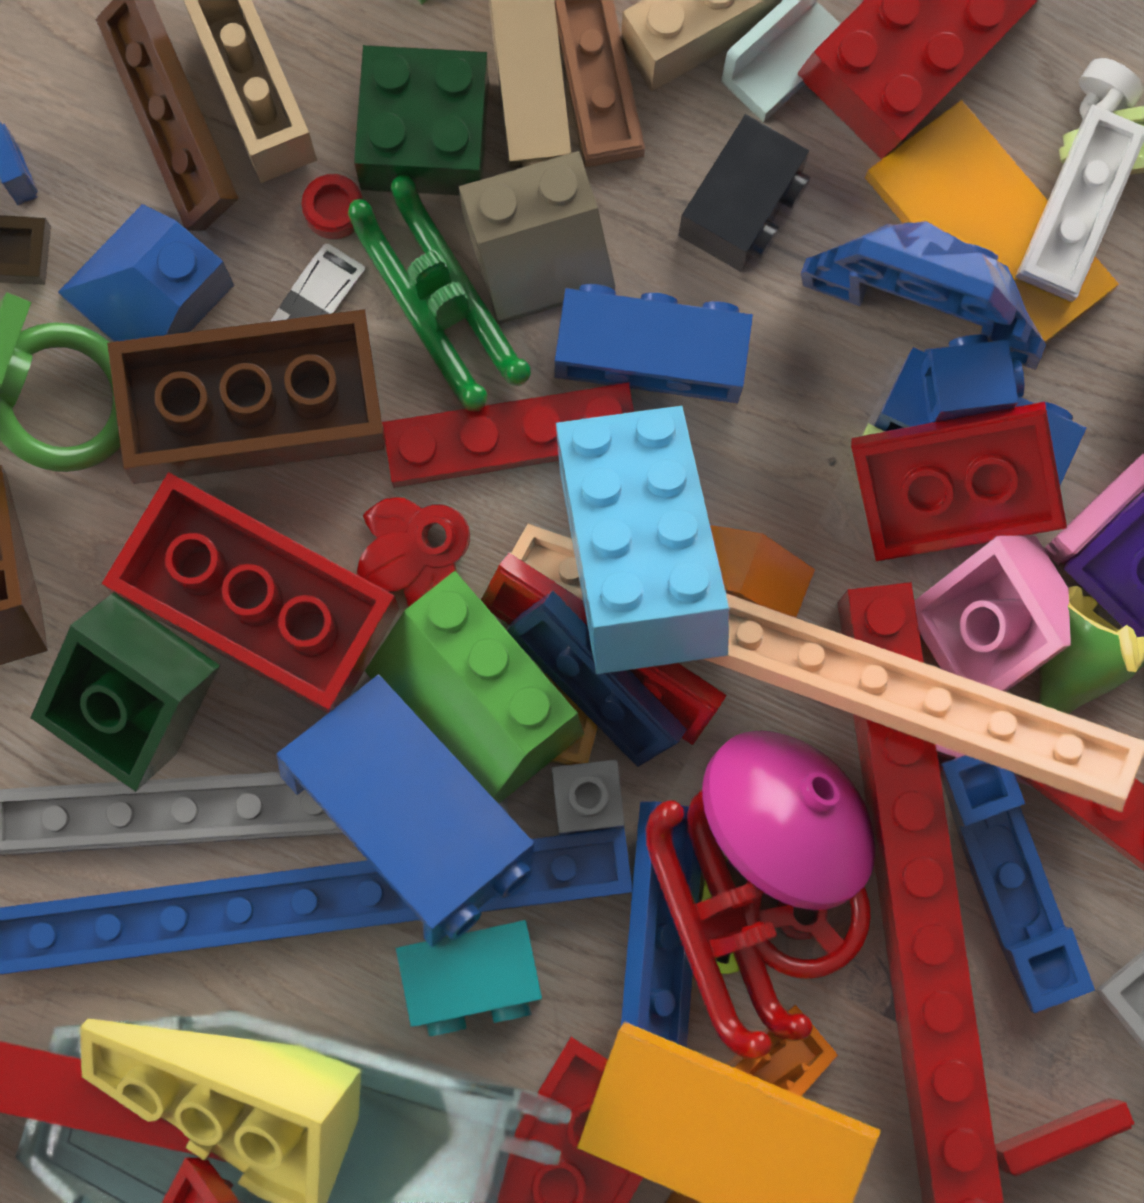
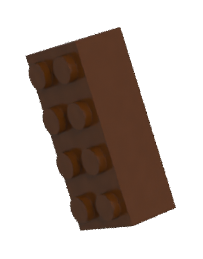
[107,309,384,484]

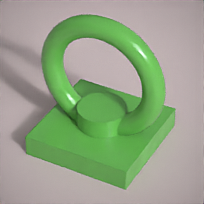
[0,292,121,472]

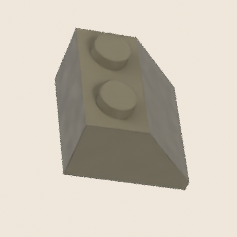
[459,151,615,325]

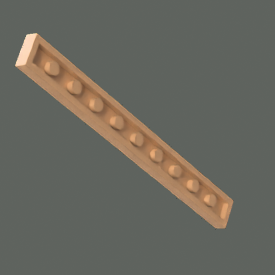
[511,523,1144,812]

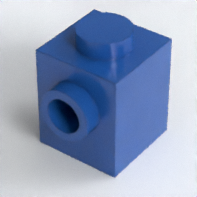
[920,334,1025,423]

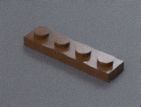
[96,0,239,231]

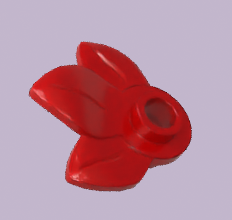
[356,497,470,607]

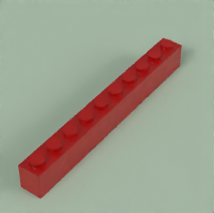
[837,582,1004,1203]

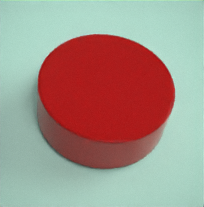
[301,174,363,240]

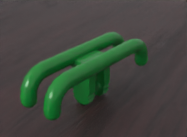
[348,174,531,412]

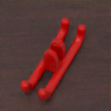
[646,790,813,1059]

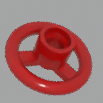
[742,880,871,979]

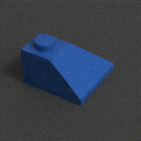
[58,204,234,342]

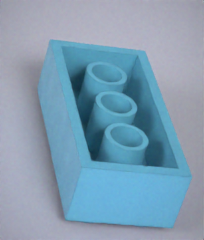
[556,406,729,674]

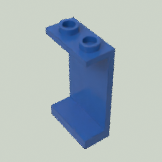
[276,674,534,948]

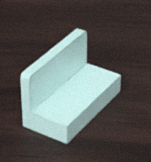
[721,0,840,123]

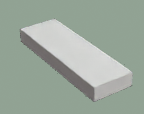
[1015,104,1144,302]

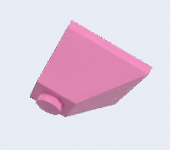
[915,535,1071,692]

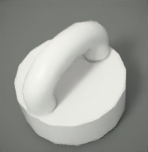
[1079,58,1144,119]

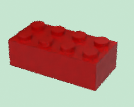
[797,0,1038,160]
[101,472,400,714]

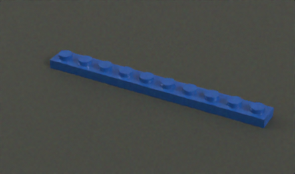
[0,828,632,975]

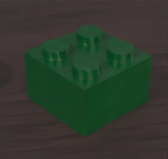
[354,45,489,196]
[30,592,220,792]

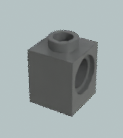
[552,760,625,835]

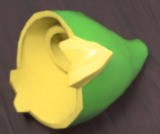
[1039,586,1144,714]

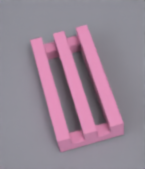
[1044,453,1144,565]

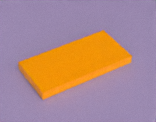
[865,100,1119,344]
[578,1022,881,1203]

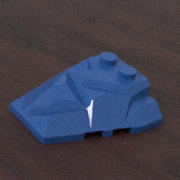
[801,221,1046,370]

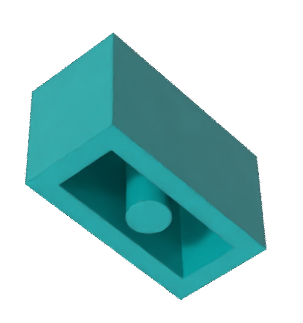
[395,920,542,1037]

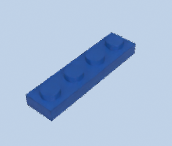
[621,801,701,1048]

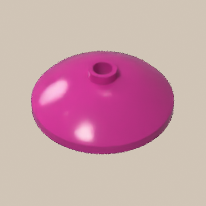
[702,730,876,910]

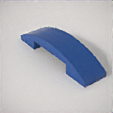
[939,755,1095,1013]

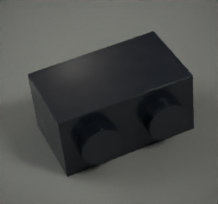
[678,114,811,272]

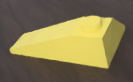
[80,1019,361,1203]

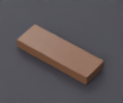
[554,0,645,168]

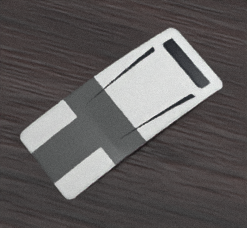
[271,244,365,321]

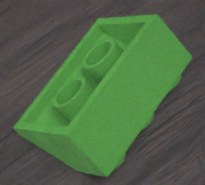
[365,571,584,804]

